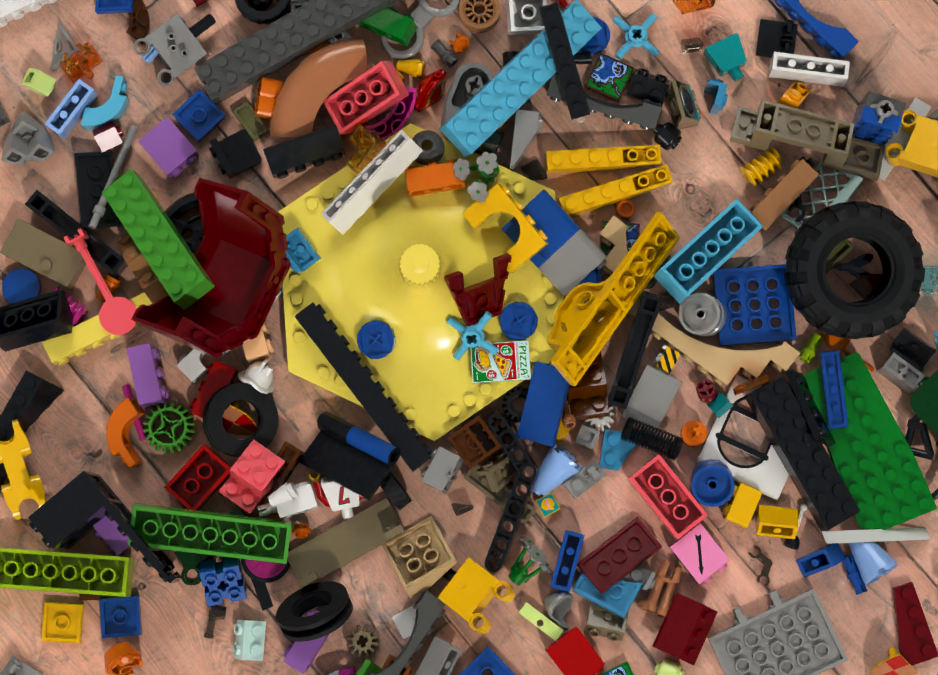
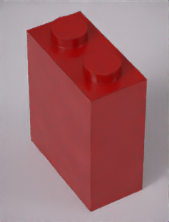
[545,626,605,675]

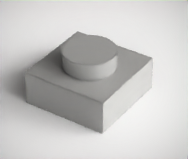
[575,424,600,450]

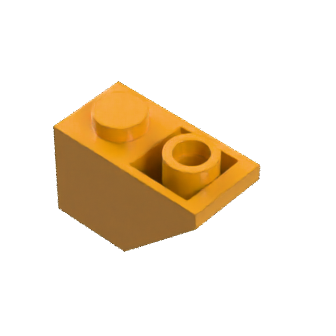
[778,81,811,108]

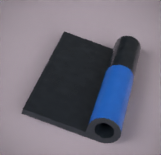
[298,411,400,501]

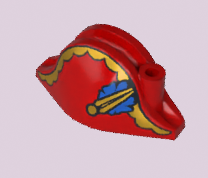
[414,69,447,112]

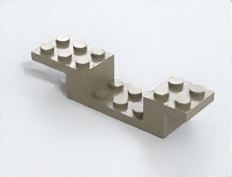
[730,99,885,181]

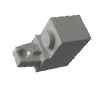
[563,460,606,500]

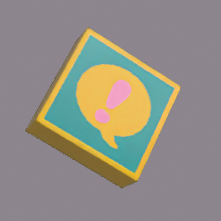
[535,492,561,518]

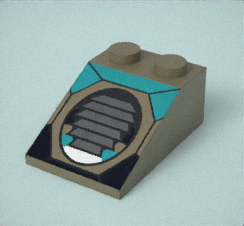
[666,80,701,130]

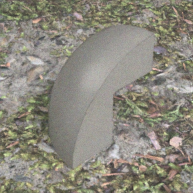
[1,111,55,165]

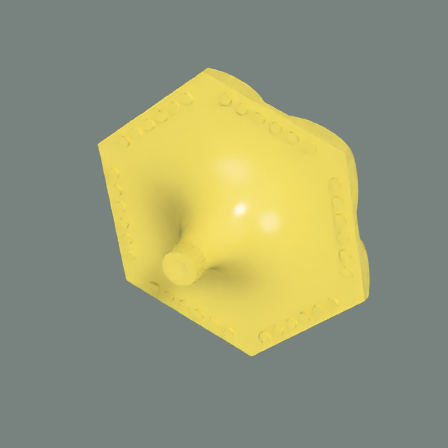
[278,123,567,442]

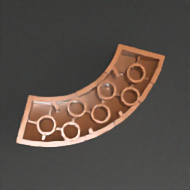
[270,37,367,138]

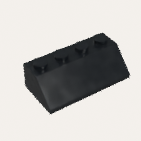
[263,125,346,179]
[0,289,73,352]

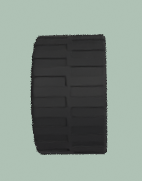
[235,0,291,25]

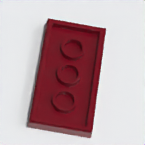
[577,517,662,595]

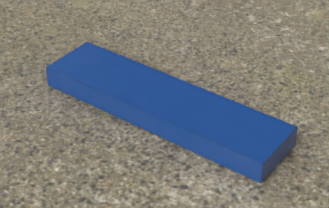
[820,350,848,429]

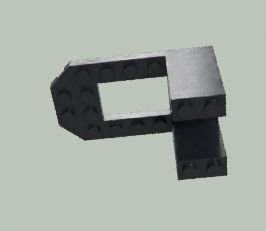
[28,471,182,583]

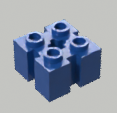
[199,557,247,607]

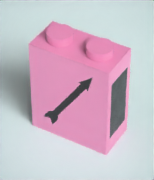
[668,523,729,585]

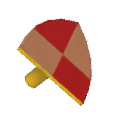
[223,401,257,436]
[870,647,918,675]

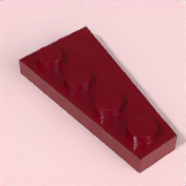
[893,582,938,666]

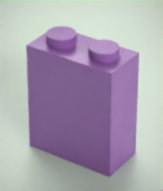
[138,117,199,179]

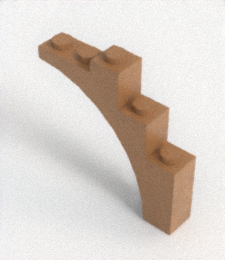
[117,234,185,347]

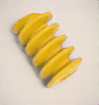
[740,148,782,186]

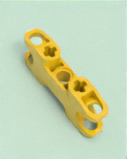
[0,419,45,520]

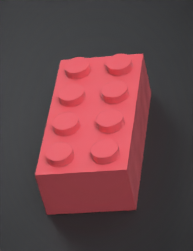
[324,61,410,134]
[627,454,708,540]

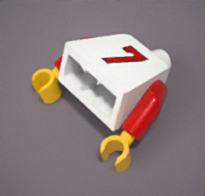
[309,473,363,519]

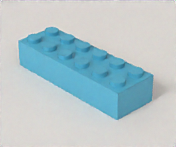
[654,199,763,304]

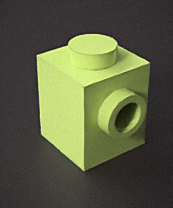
[21,68,56,97]

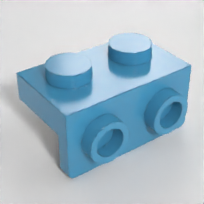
[704,79,728,115]
[286,227,321,274]

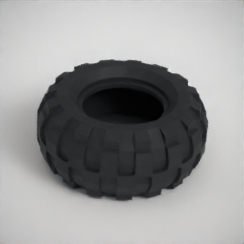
[784,201,925,339]

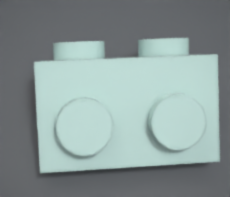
[232,619,266,661]

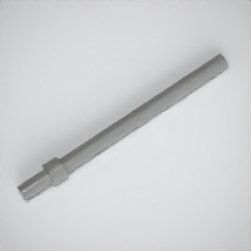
[88,125,138,229]

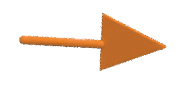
[820,334,875,372]

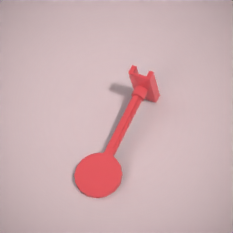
[63,228,137,335]

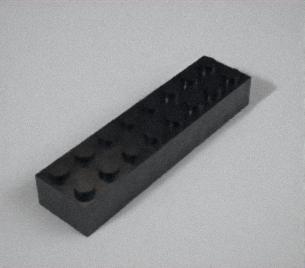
[744,375,860,531]

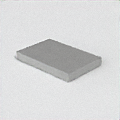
[621,364,682,432]

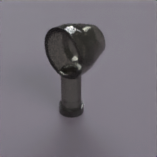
[204,604,226,639]

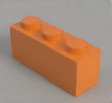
[405,159,466,197]

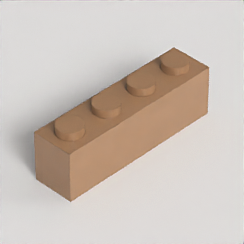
[750,158,820,231]

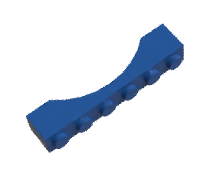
[774,0,859,60]

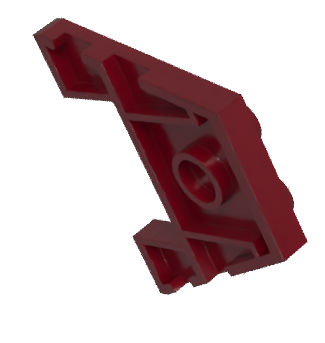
[444,253,512,326]

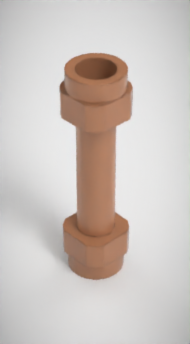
[561,401,576,429]

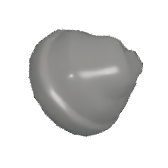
[544,591,573,630]

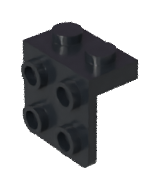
[209,129,262,179]

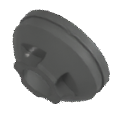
[412,130,445,165]

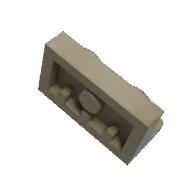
[476,451,518,492]
[584,603,629,641]

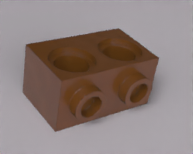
[273,441,304,485]

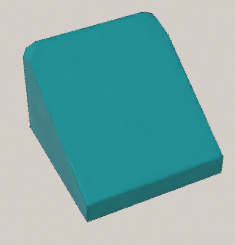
[707,392,733,418]

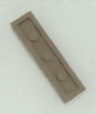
[463,464,536,525]

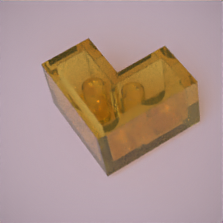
[346,124,387,174]

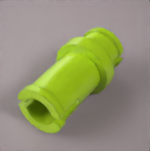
[798,333,823,364]

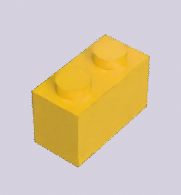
[722,483,763,528]
[756,505,799,539]

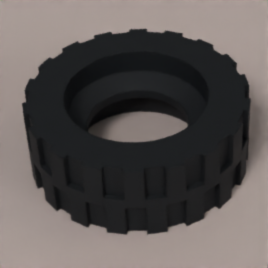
[380,472,412,510]

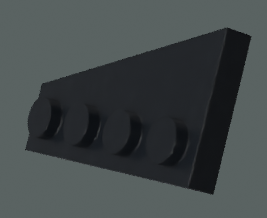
[786,369,836,447]

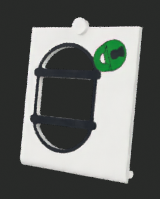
[696,374,789,500]

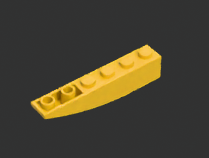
[545,145,661,174]
[557,164,673,218]

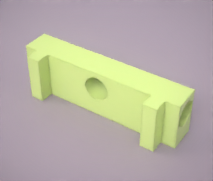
[518,602,564,641]

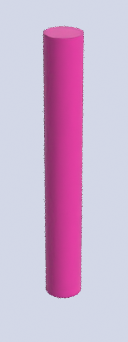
[122,384,146,441]

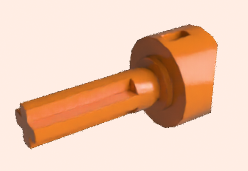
[680,420,707,447]

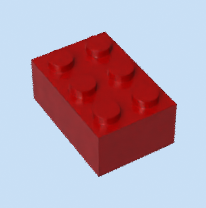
[164,444,231,511]

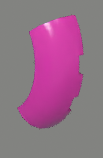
[359,88,417,146]

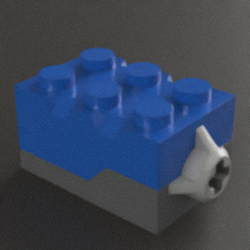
[852,91,906,145]

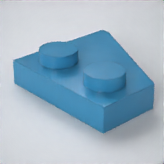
[599,429,636,471]

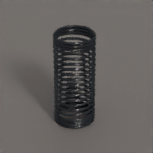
[621,417,683,461]

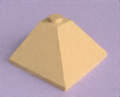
[382,516,457,599]

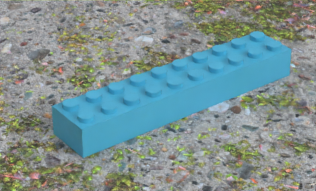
[439,0,602,157]

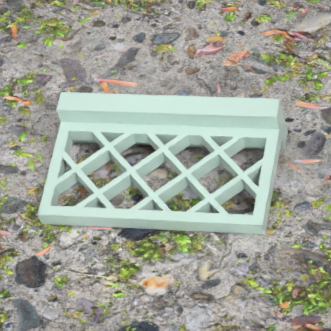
[780,159,863,229]

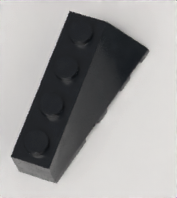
[0,370,65,441]

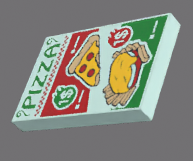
[470,340,531,383]

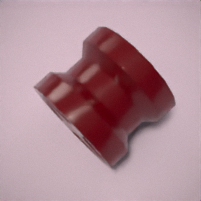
[696,379,717,403]

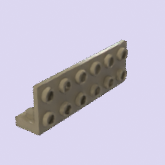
[287,498,405,588]

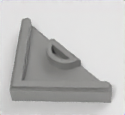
[50,23,81,72]

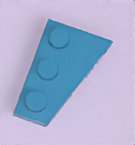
[572,573,643,619]

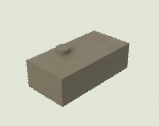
[0,219,86,290]

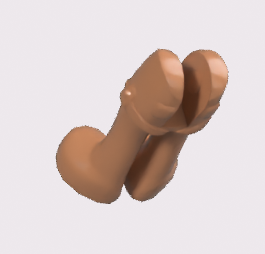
[637,560,682,618]

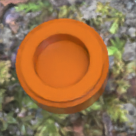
[616,199,635,219]

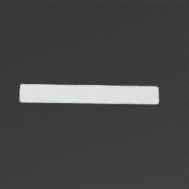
[822,528,930,544]

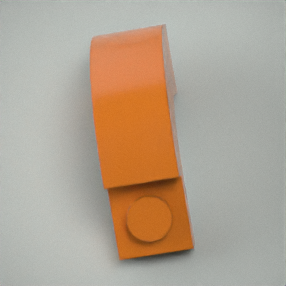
[106,397,145,468]

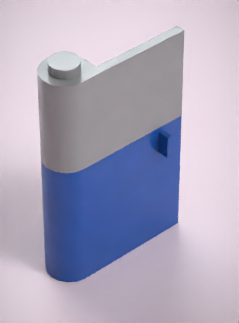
[502,189,607,297]

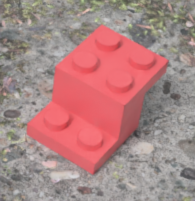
[219,439,285,515]

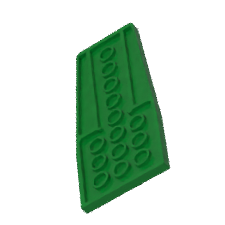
[805,353,938,530]

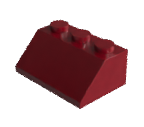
[653,592,718,666]

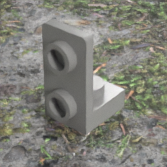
[623,566,657,591]

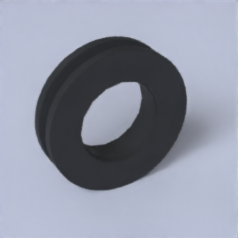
[202,383,279,457]
[276,581,353,642]

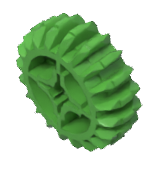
[143,402,196,453]

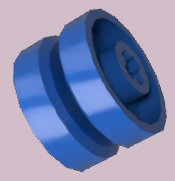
[690,459,735,507]

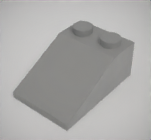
[510,109,542,172]

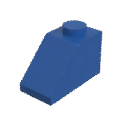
[796,543,845,578]

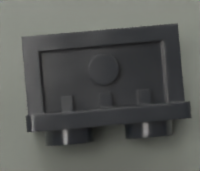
[627,68,670,104]
[890,327,936,372]

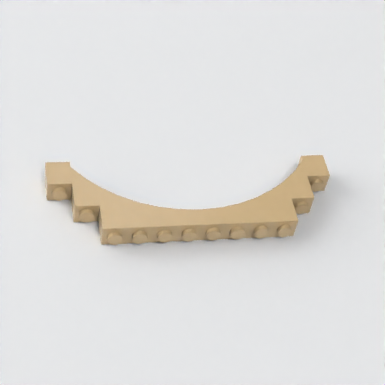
[599,215,800,386]

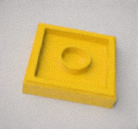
[41,602,84,643]

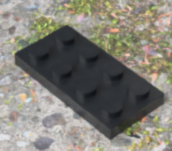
[73,151,120,229]

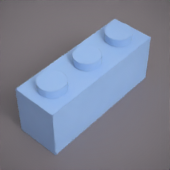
[45,79,98,140]

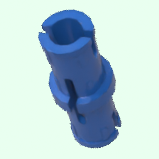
[843,555,868,595]

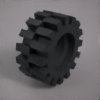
[502,387,528,422]

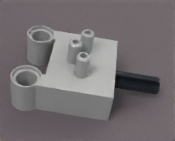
[133,14,216,86]

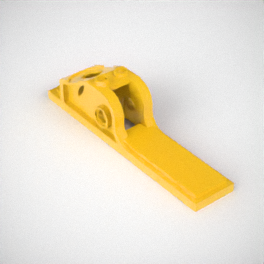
[547,212,680,386]

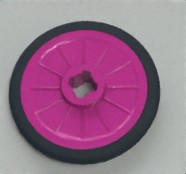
[241,547,291,583]

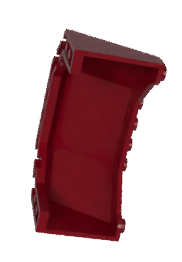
[131,178,290,358]

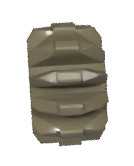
[346,624,379,658]

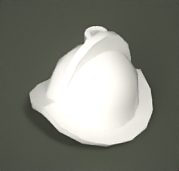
[238,358,274,394]

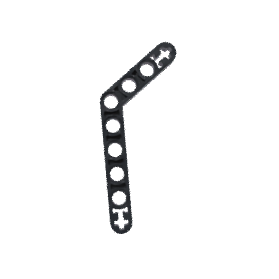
[484,413,539,572]

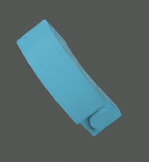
[81,75,130,130]

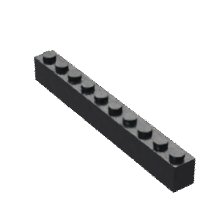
[294,302,432,472]

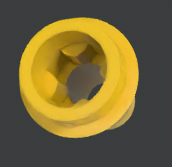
[397,59,426,78]

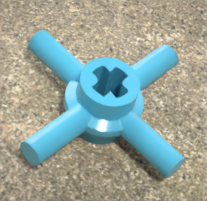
[613,13,660,60]
[446,311,499,360]

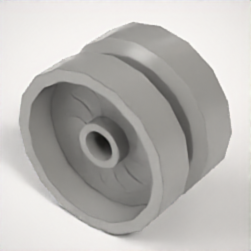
[679,292,726,337]

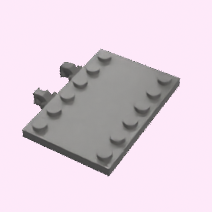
[708,589,848,675]

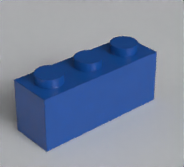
[550,530,585,592]

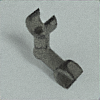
[748,546,773,586]

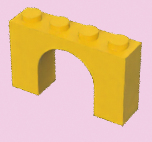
[462,183,549,273]

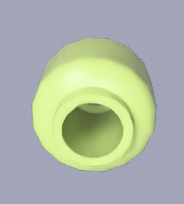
[654,658,685,675]

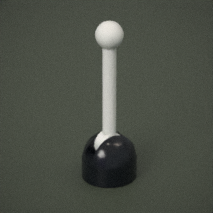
[783,503,807,550]

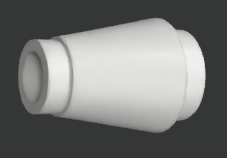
[268,482,299,507]

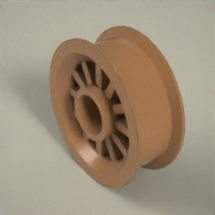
[459,0,500,33]

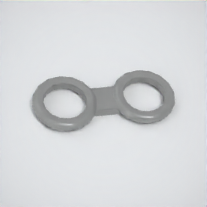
[380,0,461,59]

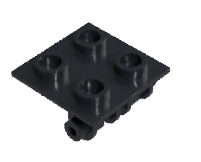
[756,19,798,58]

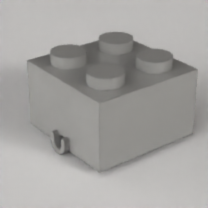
[421,446,464,495]

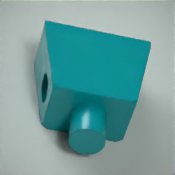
[703,33,747,82]

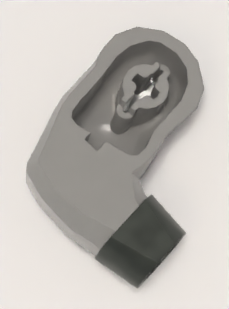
[441,63,504,155]

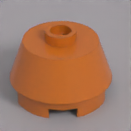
[104,642,143,675]

